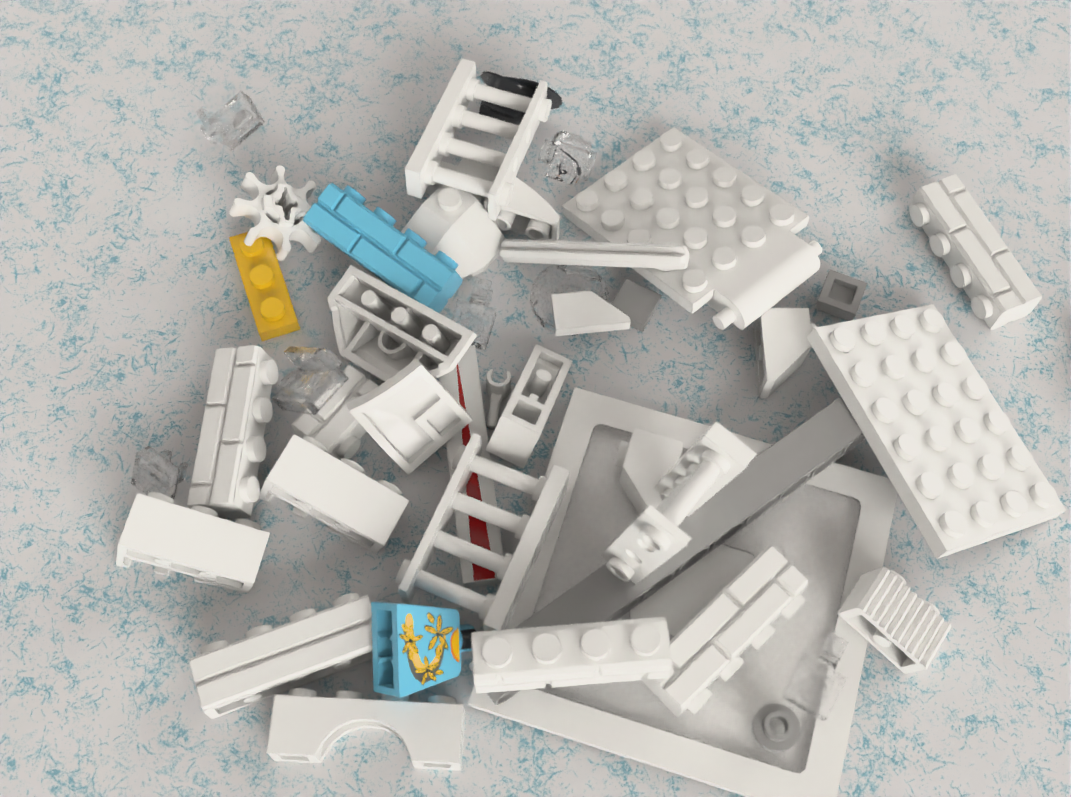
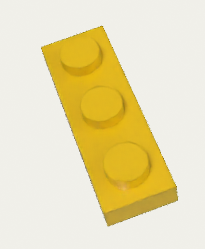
[229,232,301,341]

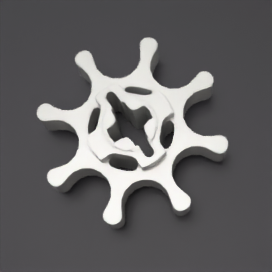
[229,165,321,261]

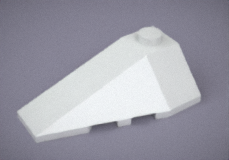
[368,184,506,284]

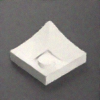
[346,358,472,475]

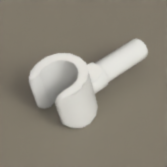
[486,369,511,429]

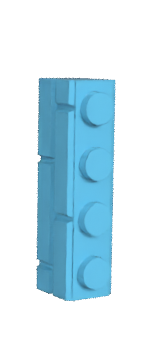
[303,183,463,313]

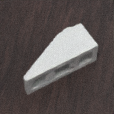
[485,344,573,469]

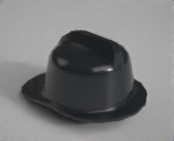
[479,71,562,125]

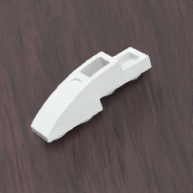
[425,157,560,241]

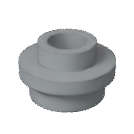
[752,703,801,752]

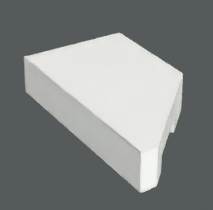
[551,291,631,336]

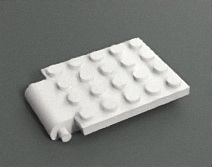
[562,127,822,330]

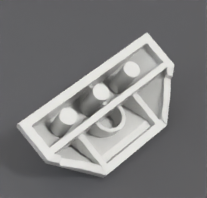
[327,265,477,382]

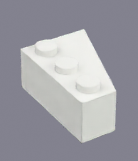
[259,434,409,553]
[116,492,270,593]

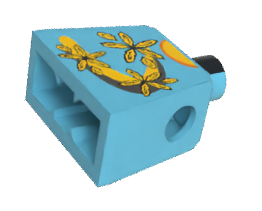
[371,601,476,697]

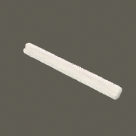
[500,239,689,270]

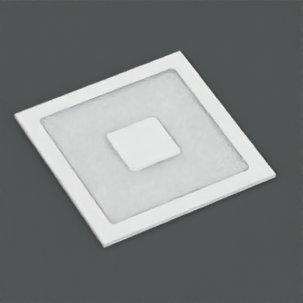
[468,387,897,797]

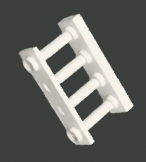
[405,58,552,221]
[600,421,756,585]
[396,433,570,631]

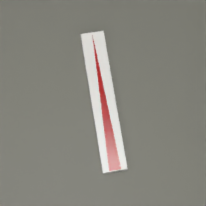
[438,345,504,588]

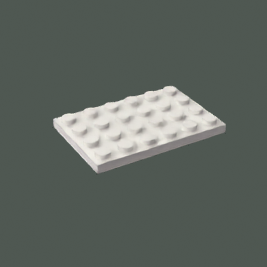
[807,304,1066,559]

